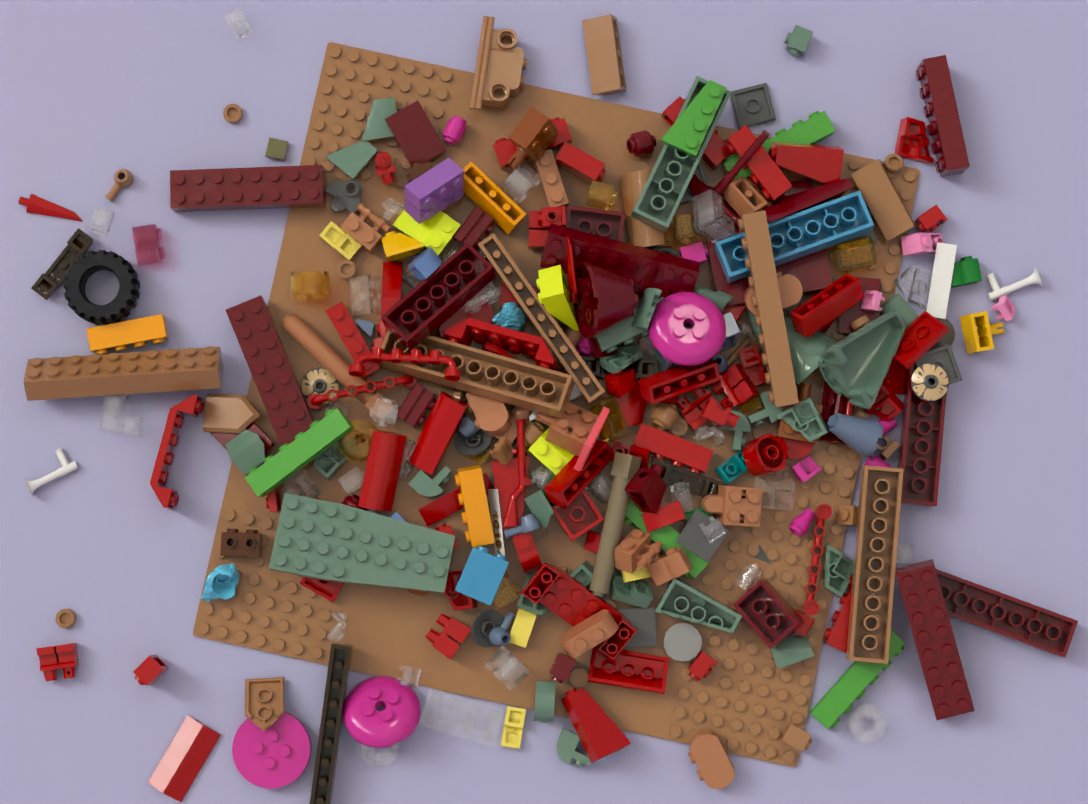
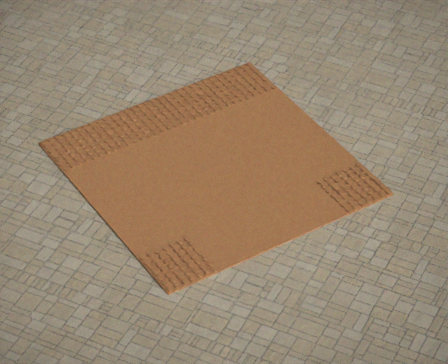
[193,42,920,767]

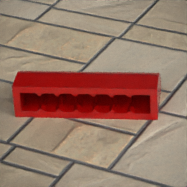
[407,390,469,475]
[358,430,407,511]

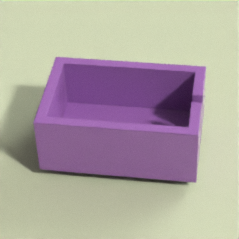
[405,158,464,224]

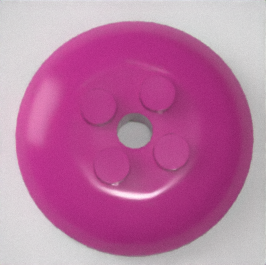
[648,292,726,366]
[343,676,421,748]

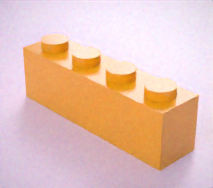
[462,161,526,235]
[86,314,169,355]
[454,465,495,547]

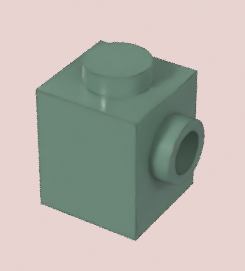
[784,25,813,57]

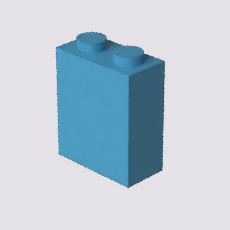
[455,546,509,606]

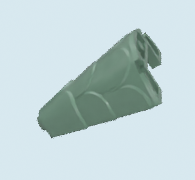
[745,308,837,386]
[819,311,906,409]

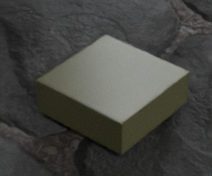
[265,137,289,161]

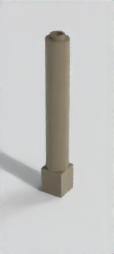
[589,452,642,597]

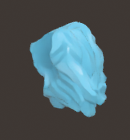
[492,302,527,331]
[201,563,240,603]

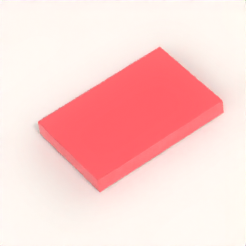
[574,407,610,472]

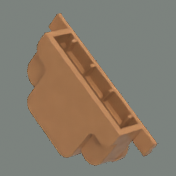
[470,16,527,110]

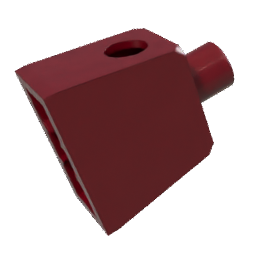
[624,464,666,513]

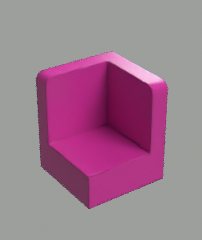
[790,455,822,484]

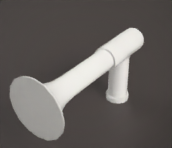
[986,268,1042,301]
[24,448,78,497]

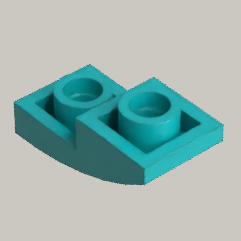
[715,446,748,485]

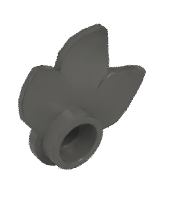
[326,180,362,213]

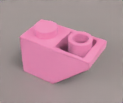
[901,232,944,256]

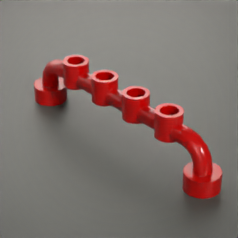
[349,347,461,381]
[307,374,417,410]
[803,504,832,616]

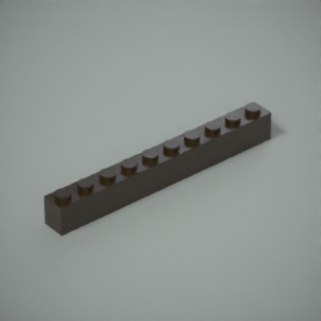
[310,643,353,804]

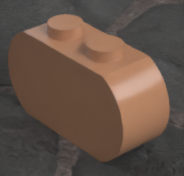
[744,271,803,315]
[466,392,513,437]
[558,609,619,658]
[688,729,735,789]

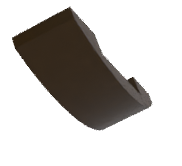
[31,228,94,300]
[582,356,659,380]
[650,459,726,497]

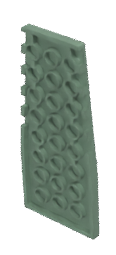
[269,493,455,594]

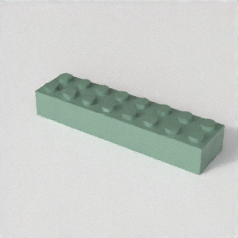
[631,76,732,233]

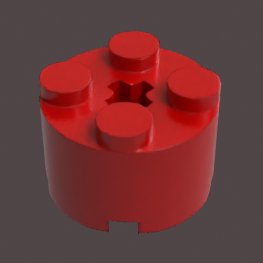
[742,433,789,477]

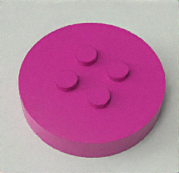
[232,711,312,789]

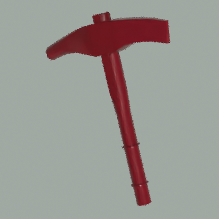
[688,130,770,226]

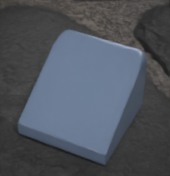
[355,318,376,339]

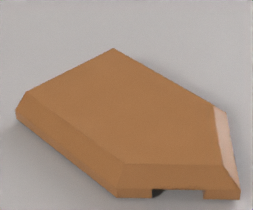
[203,394,261,434]
[245,677,284,732]

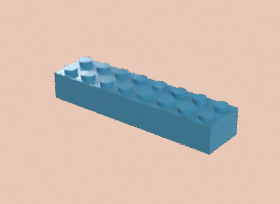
[714,191,874,284]

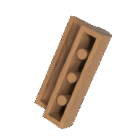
[620,169,674,249]

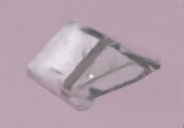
[281,469,321,499]

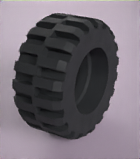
[63,250,140,325]

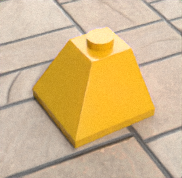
[381,231,424,262]

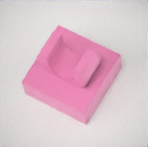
[860,290,885,311]
[991,294,1016,322]

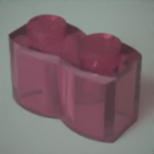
[132,224,165,267]

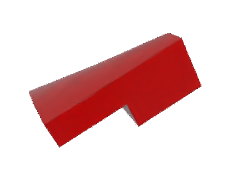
[894,117,933,164]
[853,381,904,421]
[615,384,647,429]
[444,570,478,610]

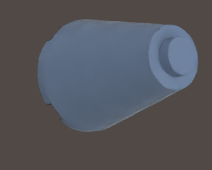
[828,413,883,457]

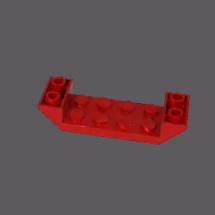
[444,318,558,371]
[150,395,204,510]
[521,563,637,660]

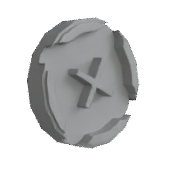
[663,623,702,662]

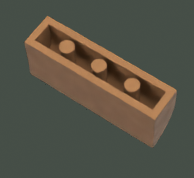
[582,14,627,95]
[851,159,917,241]

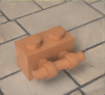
[723,176,773,216]
[340,203,391,254]
[614,528,663,573]

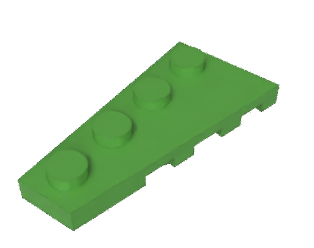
[660,80,727,158]

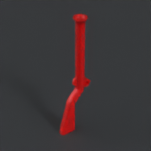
[503,419,534,527]

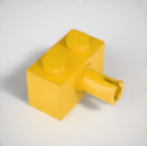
[960,311,1004,354]

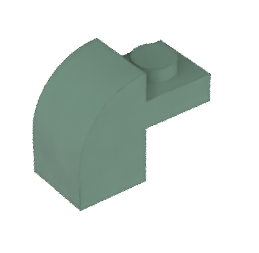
[746,390,783,426]
[718,409,750,451]
[408,466,452,498]
[533,681,556,723]
[557,728,591,767]

